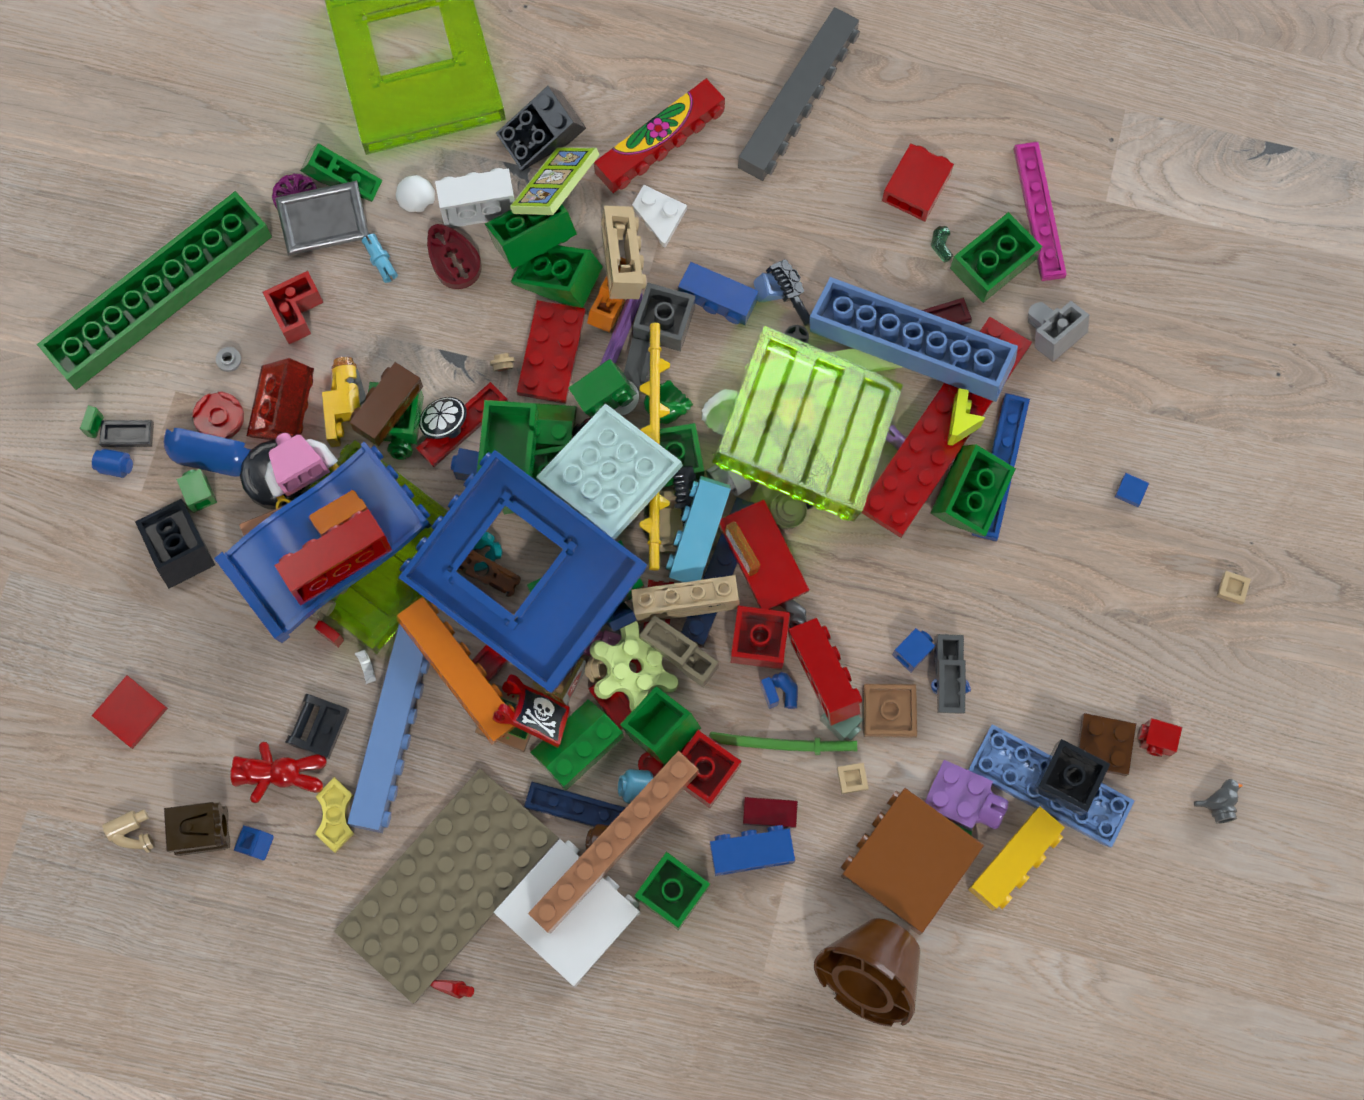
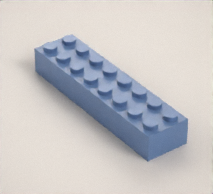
[810,277,1018,402]

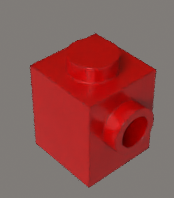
[1138,718,1183,757]

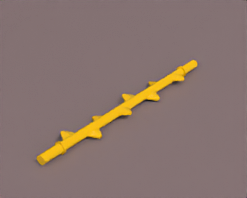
[639,323,670,571]

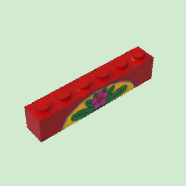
[594,78,725,193]

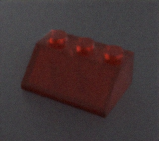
[246,358,314,440]

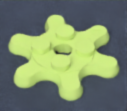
[590,621,679,711]

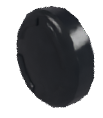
[240,439,311,509]

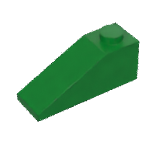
[300,143,382,202]

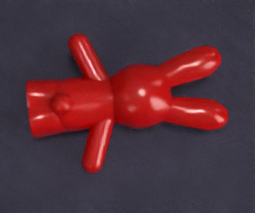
[230,742,327,803]

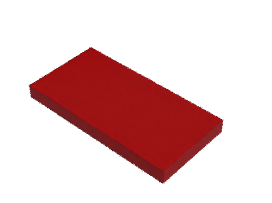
[719,499,810,610]

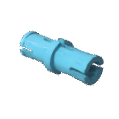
[362,233,398,283]

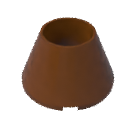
[814,918,920,1027]

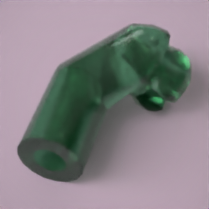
[931,226,954,263]

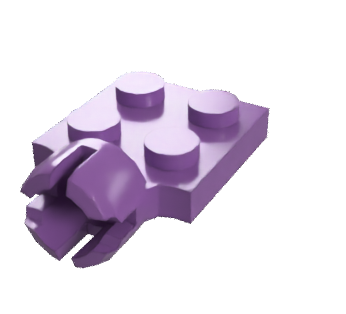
[925,760,1009,831]

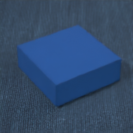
[1115,473,1149,507]
[760,677,779,709]

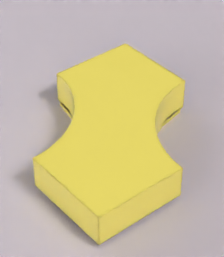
[315,777,354,853]

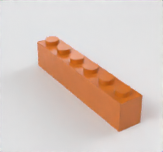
[397,597,515,745]

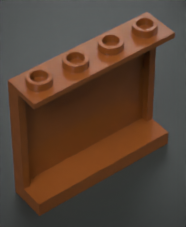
[840,788,984,935]

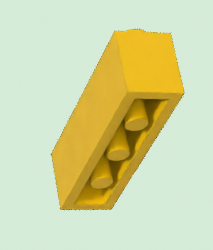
[968,806,1065,911]

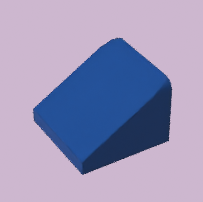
[234,825,274,860]

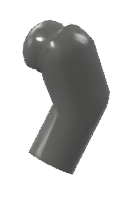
[780,600,807,628]

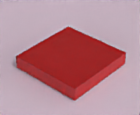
[91,675,168,749]

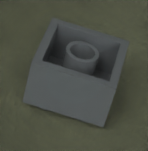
[633,283,696,352]

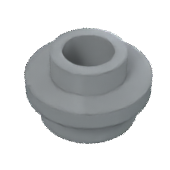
[216,347,241,372]

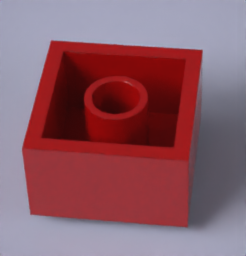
[730,605,790,670]
[681,730,742,808]

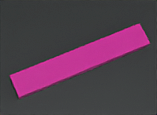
[1013,142,1067,281]

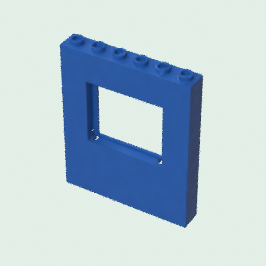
[398,450,649,693]

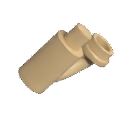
[102,809,155,853]

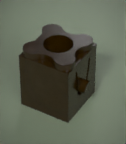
[164,802,230,856]

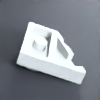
[632,185,687,247]

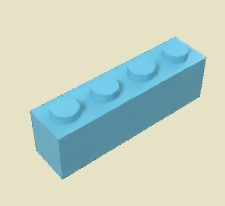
[665,476,731,582]

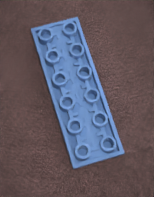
[968,724,1135,848]

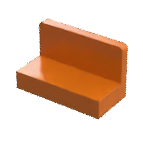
[309,490,368,537]

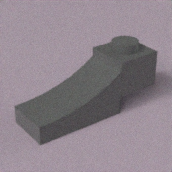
[934,634,966,714]

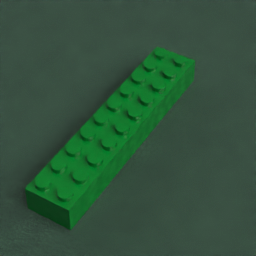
[36,191,272,390]

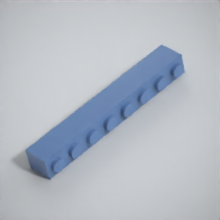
[347,624,430,834]

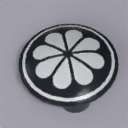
[419,397,467,439]

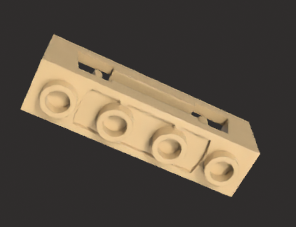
[601,206,646,299]
[631,575,740,623]

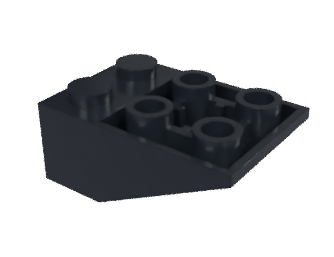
[496,86,586,171]

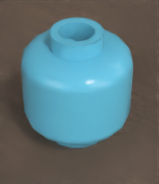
[618,769,654,804]

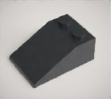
[135,498,215,589]

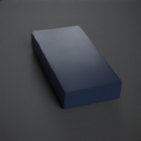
[606,602,637,631]

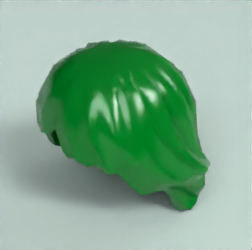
[644,380,693,424]

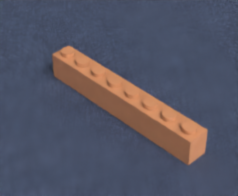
[528,751,699,933]

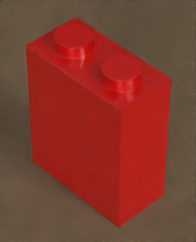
[882,143,954,222]

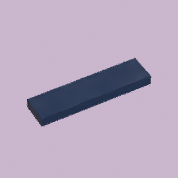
[524,781,626,827]

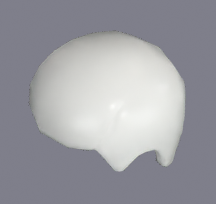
[396,175,435,212]

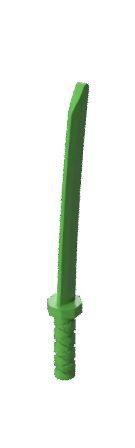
[709,732,857,755]

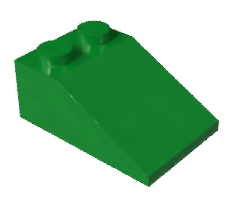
[511,245,603,308]

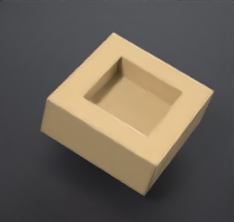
[1217,571,1251,605]
[837,763,869,794]

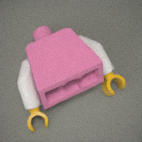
[265,433,340,509]

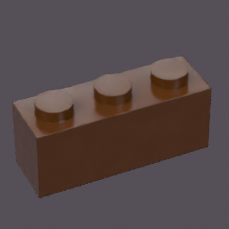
[349,362,423,447]

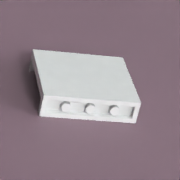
[494,839,640,987]

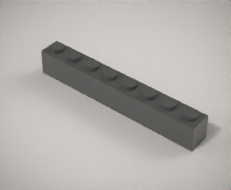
[738,7,860,181]

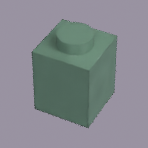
[820,713,863,741]

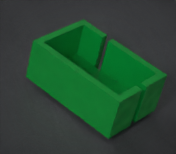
[477,400,539,478]

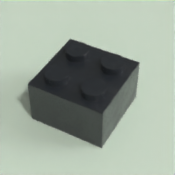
[1033,739,1110,816]

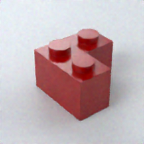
[262,271,324,344]

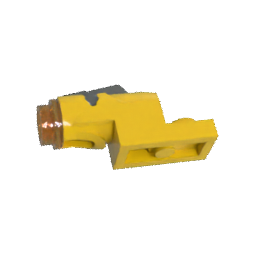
[322,357,366,447]

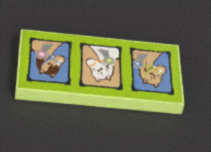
[510,147,599,215]

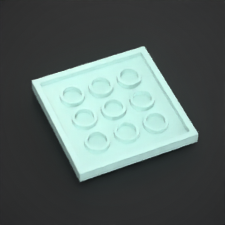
[536,404,683,540]

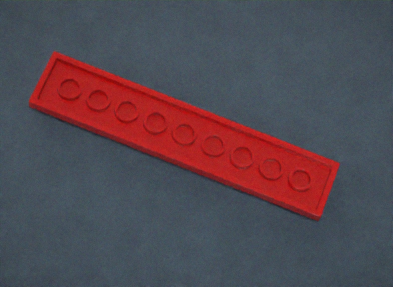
[858,317,1032,538]

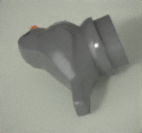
[1194,779,1243,824]

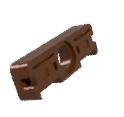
[458,550,521,597]

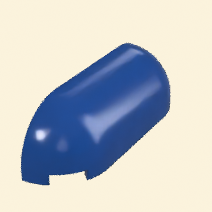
[163,428,252,477]

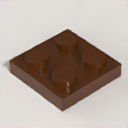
[1077,713,1136,776]

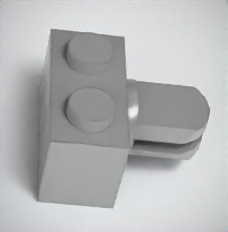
[1028,301,1090,362]

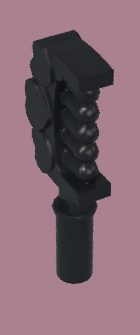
[766,259,810,326]
[673,465,699,527]

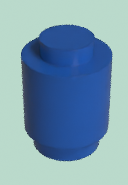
[92,449,133,478]

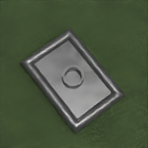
[275,181,369,256]

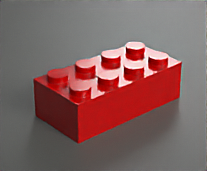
[274,509,392,606]

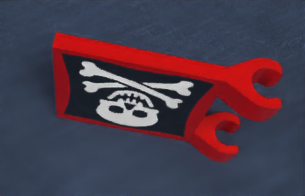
[493,674,570,747]

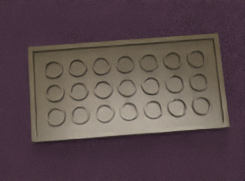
[334,769,559,1004]

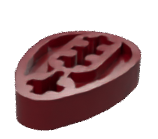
[427,224,482,289]

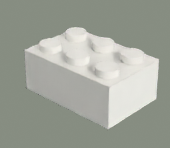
[435,168,515,228]

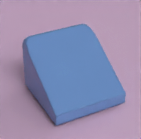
[753,273,785,302]

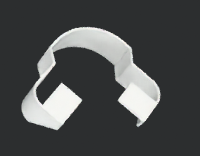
[355,650,376,684]

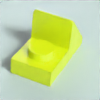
[947,388,985,445]

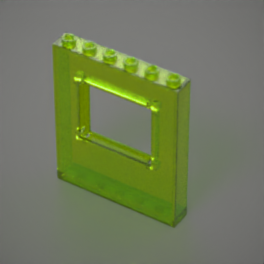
[325,0,506,155]

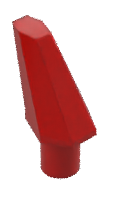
[430,980,474,999]

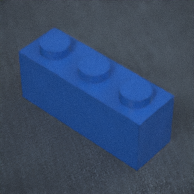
[678,262,758,325]
[710,825,795,876]

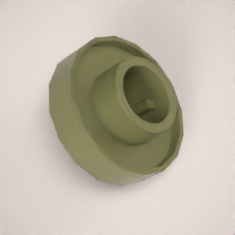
[769,491,807,530]

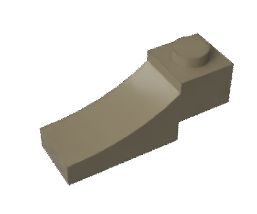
[639,615,719,688]

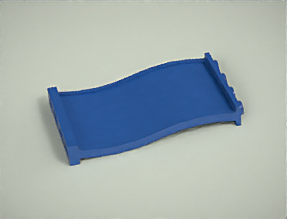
[214,441,432,643]

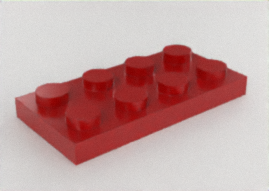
[517,300,586,404]

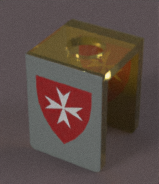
[532,658,586,705]

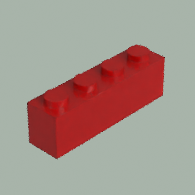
[788,618,862,726]

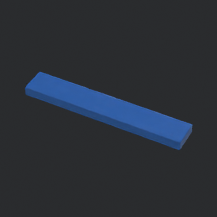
[972,393,1030,542]

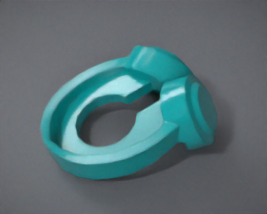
[473,532,502,572]

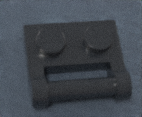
[285,694,349,759]

